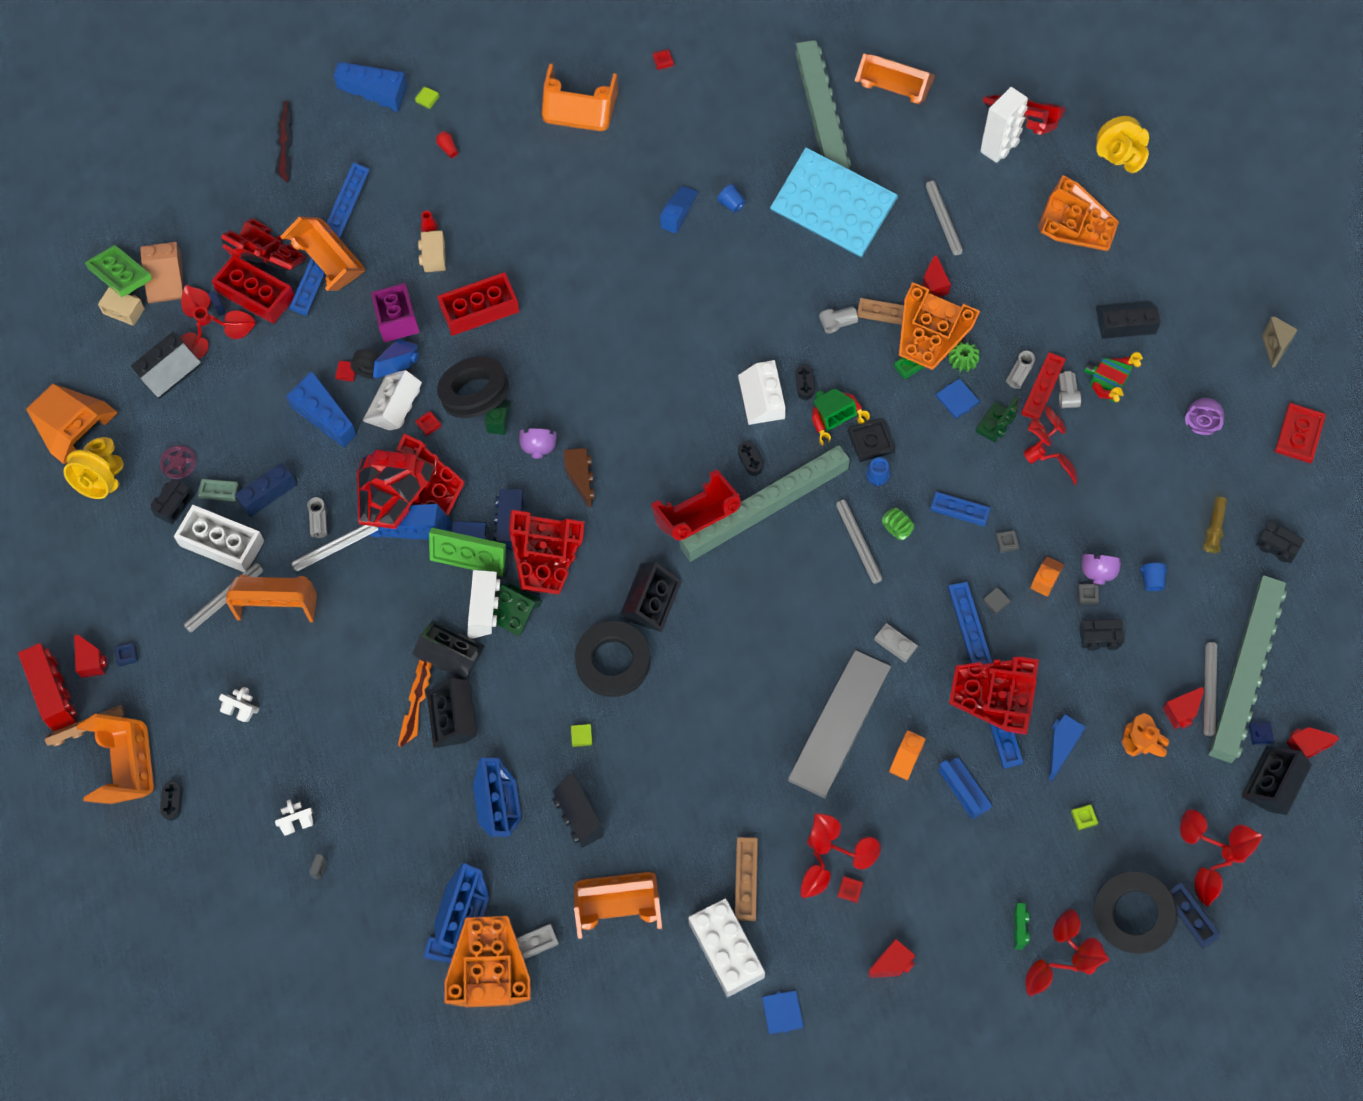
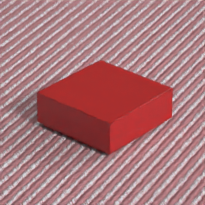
[652,49,674,70]
[335,361,356,382]
[415,411,442,437]
[837,876,863,903]

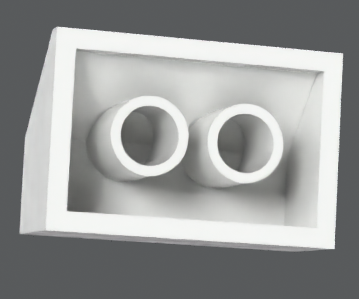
[738,360,785,425]
[363,370,422,430]
[468,570,500,639]

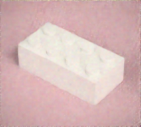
[980,87,1028,163]
[174,505,264,572]
[688,898,765,997]

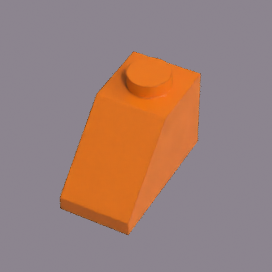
[1030,556,1065,597]
[889,730,926,781]

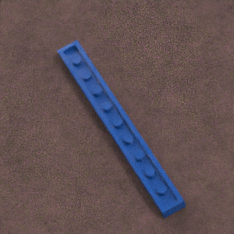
[290,162,369,316]
[948,582,1023,769]

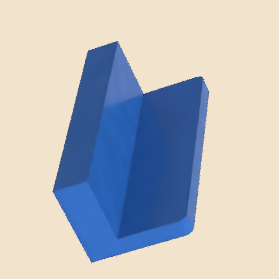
[938,758,992,820]

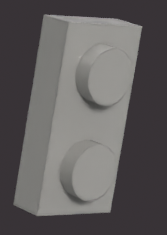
[874,623,918,663]
[516,924,559,960]

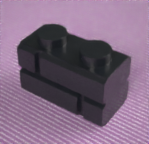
[150,479,194,525]
[1256,521,1305,563]
[1079,619,1124,651]

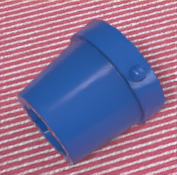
[717,184,746,213]
[866,457,891,486]
[1140,563,1167,591]

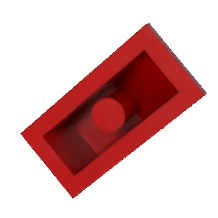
[921,256,951,297]
[74,635,107,678]
[1163,687,1204,729]
[1286,727,1339,759]
[868,939,916,978]

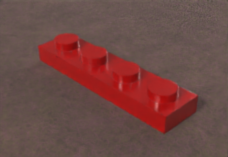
[1021,352,1066,419]

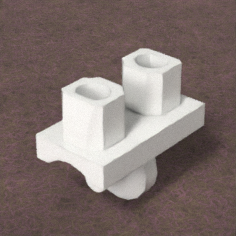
[219,687,259,722]
[275,799,314,835]

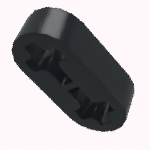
[795,365,814,400]
[738,442,763,476]
[160,781,183,821]

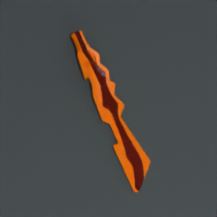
[398,660,433,747]

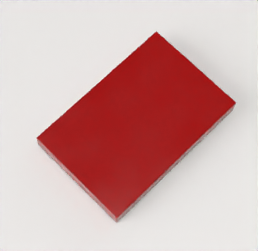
[1274,403,1326,464]

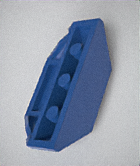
[473,758,522,837]
[434,863,489,950]

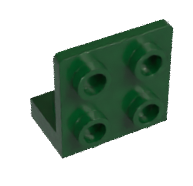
[976,396,1019,443]
[493,583,543,636]

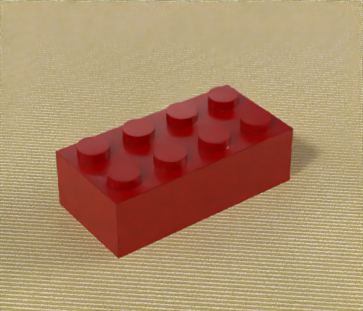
[211,255,294,324]
[437,272,519,336]
[18,643,77,732]

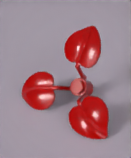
[180,285,256,359]
[1023,406,1077,486]
[1180,809,1263,906]
[800,813,881,898]
[1025,909,1109,997]

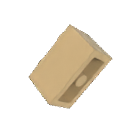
[418,231,446,272]
[98,288,145,326]

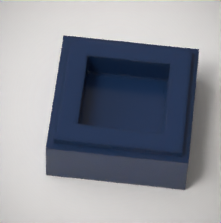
[208,291,225,316]
[114,642,138,667]

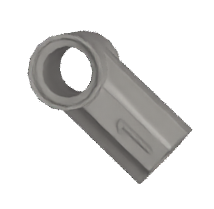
[819,307,858,333]
[1006,351,1035,389]
[1058,371,1081,408]
[307,497,328,538]

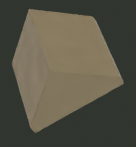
[1262,317,1298,367]

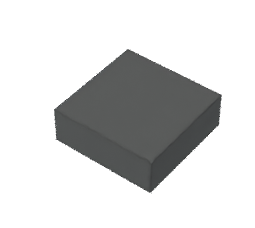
[995,530,1019,553]
[1077,584,1099,605]
[982,588,1010,615]
[309,854,327,880]

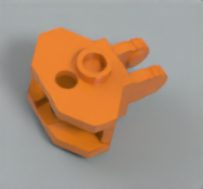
[1121,713,1169,757]

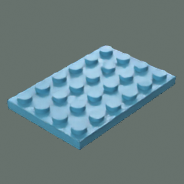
[770,148,898,258]

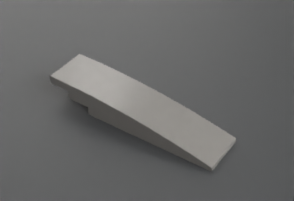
[788,650,891,798]

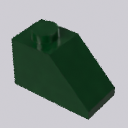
[485,400,512,435]

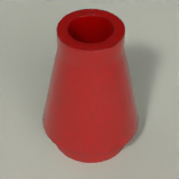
[436,131,458,158]
[420,211,438,232]

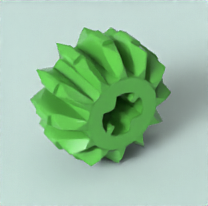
[948,341,980,373]
[882,508,914,540]

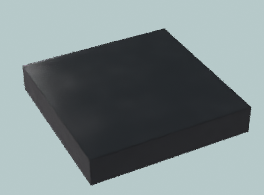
[847,418,895,462]

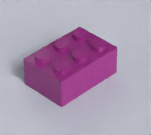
[371,283,420,343]

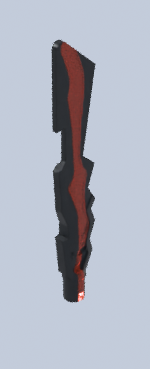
[275,101,292,182]

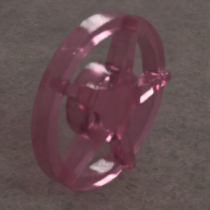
[160,446,196,479]

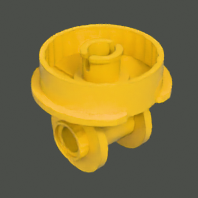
[1096,116,1149,173]
[63,437,124,499]

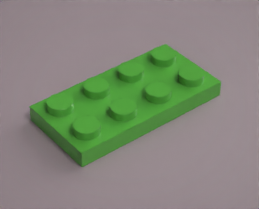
[85,245,152,297]
[429,528,506,577]

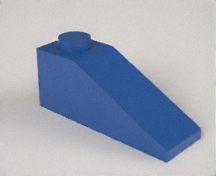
[660,186,698,234]
[373,339,419,378]
[1049,715,1086,781]

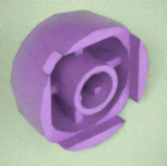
[1185,398,1224,435]
[519,429,557,459]
[1082,554,1121,585]

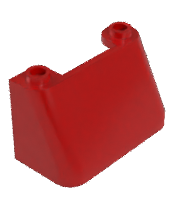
[651,469,741,541]

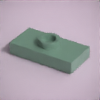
[198,479,240,502]

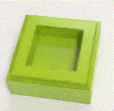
[415,86,439,109]
[571,724,592,747]
[1071,804,1098,830]

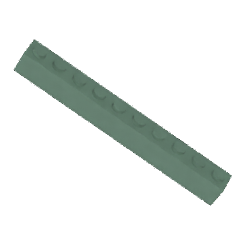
[795,40,853,172]
[680,445,850,562]
[1208,575,1287,763]

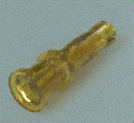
[1203,497,1228,553]

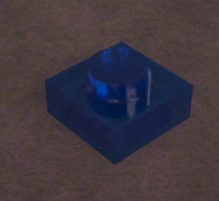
[1249,722,1274,745]

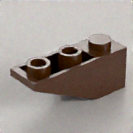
[564,448,595,507]

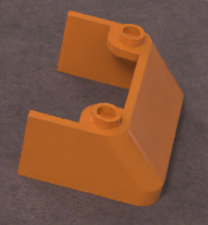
[855,54,935,104]
[542,64,618,131]
[280,217,365,291]
[226,575,317,622]
[77,714,154,804]
[574,872,662,938]

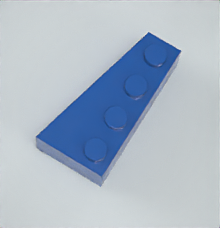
[334,62,407,112]
[286,371,356,448]
[370,504,451,540]

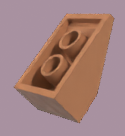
[141,242,184,303]

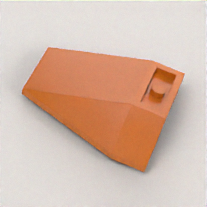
[1038,175,1119,251]
[899,282,980,370]
[26,384,117,464]
[445,916,530,1007]

